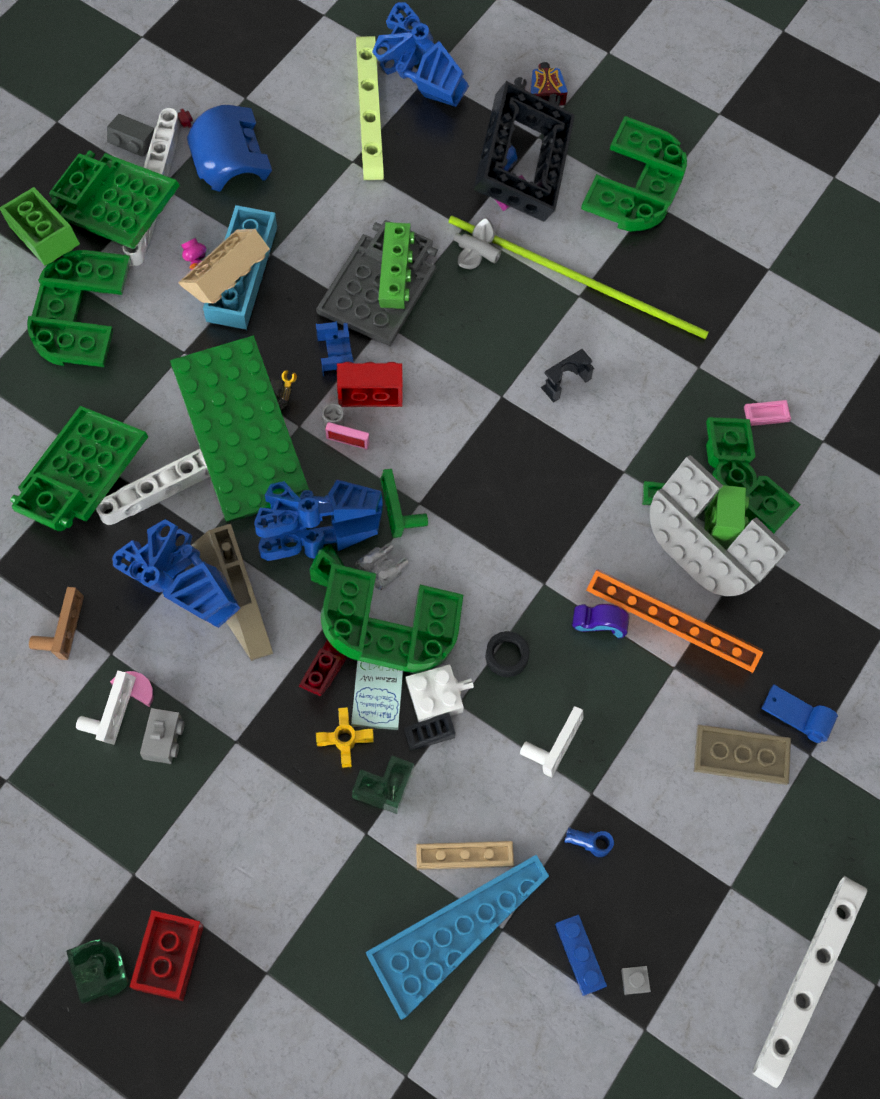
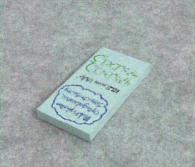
[351,661,403,730]

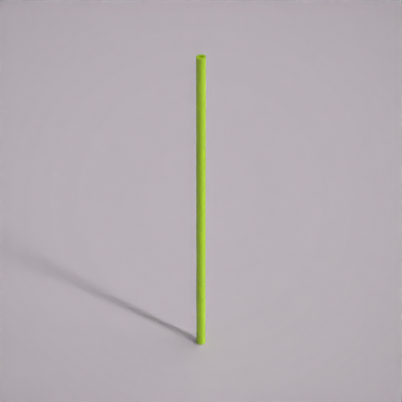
[449,216,709,339]

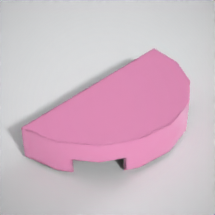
[110,671,153,707]

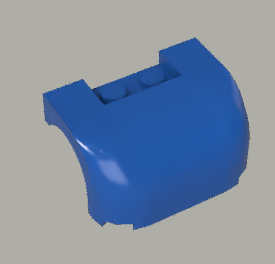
[187,105,272,192]

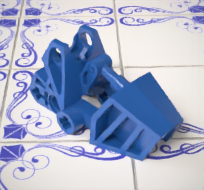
[372,2,469,107]
[254,480,383,561]
[112,519,241,628]

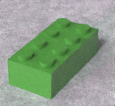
[0,187,80,266]

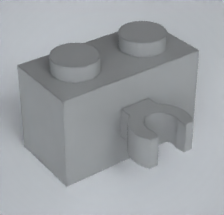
[140,708,184,764]

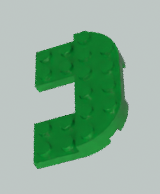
[581,116,687,231]
[27,250,131,367]
[321,563,464,673]

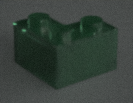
[352,756,414,814]

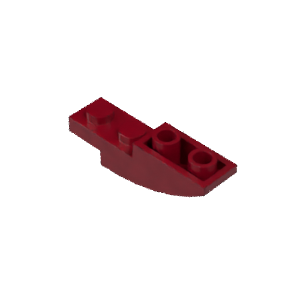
[299,639,347,696]

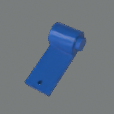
[761,685,838,743]

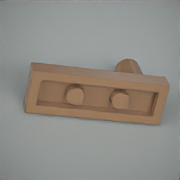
[29,587,84,660]

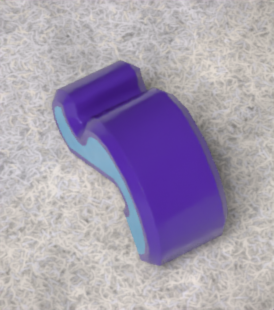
[572,604,630,638]

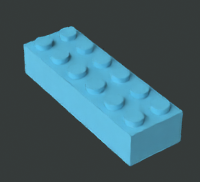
[203,205,277,330]

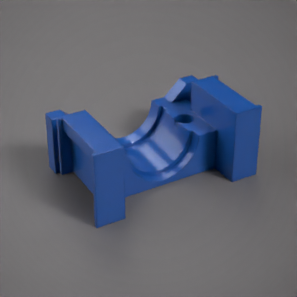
[316,321,354,376]

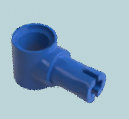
[564,827,614,857]

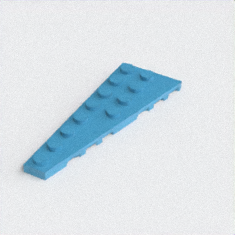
[366,855,549,1020]

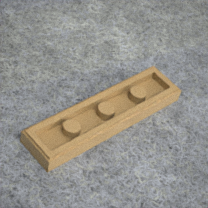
[416,841,514,870]

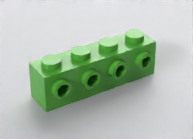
[378,222,415,309]

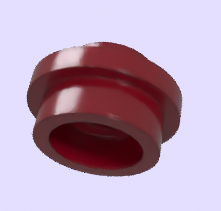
[177,108,193,128]

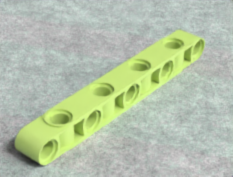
[356,36,384,180]

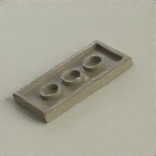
[694,725,791,785]

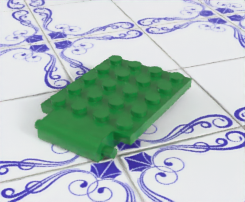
[49,150,180,249]
[10,406,149,531]

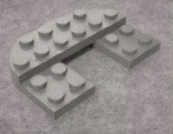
[650,455,790,596]

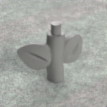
[453,217,501,269]

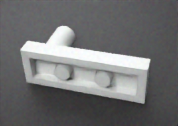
[76,671,136,745]
[520,706,584,778]

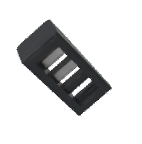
[404,713,456,751]

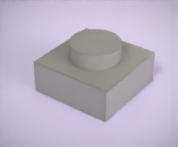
[621,966,651,995]

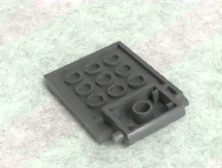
[316,220,438,346]

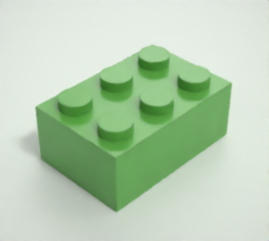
[704,485,749,550]

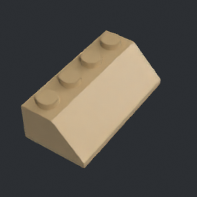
[178,229,270,304]

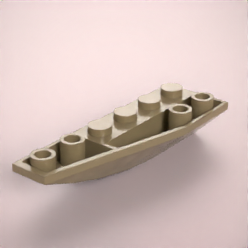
[191,524,273,661]

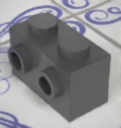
[107,114,155,157]

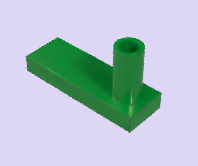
[380,469,428,538]

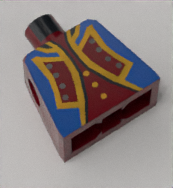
[530,62,568,106]

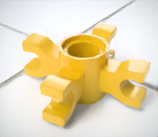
[316,708,374,768]

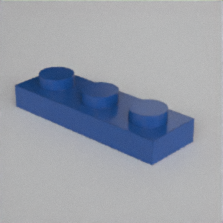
[555,915,607,996]

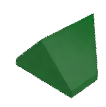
[310,544,344,587]

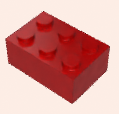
[337,362,403,407]
[130,910,204,1001]

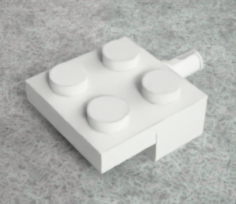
[406,665,474,722]

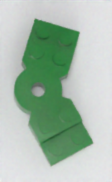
[706,417,801,534]

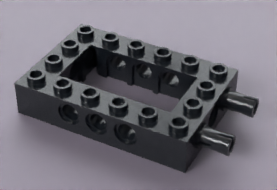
[473,77,575,222]

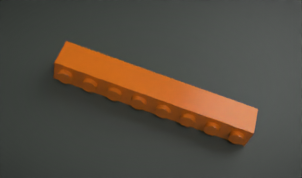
[586,569,763,673]

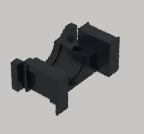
[541,349,595,403]

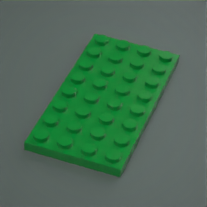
[170,335,309,523]

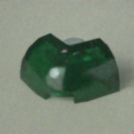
[66,939,128,1004]

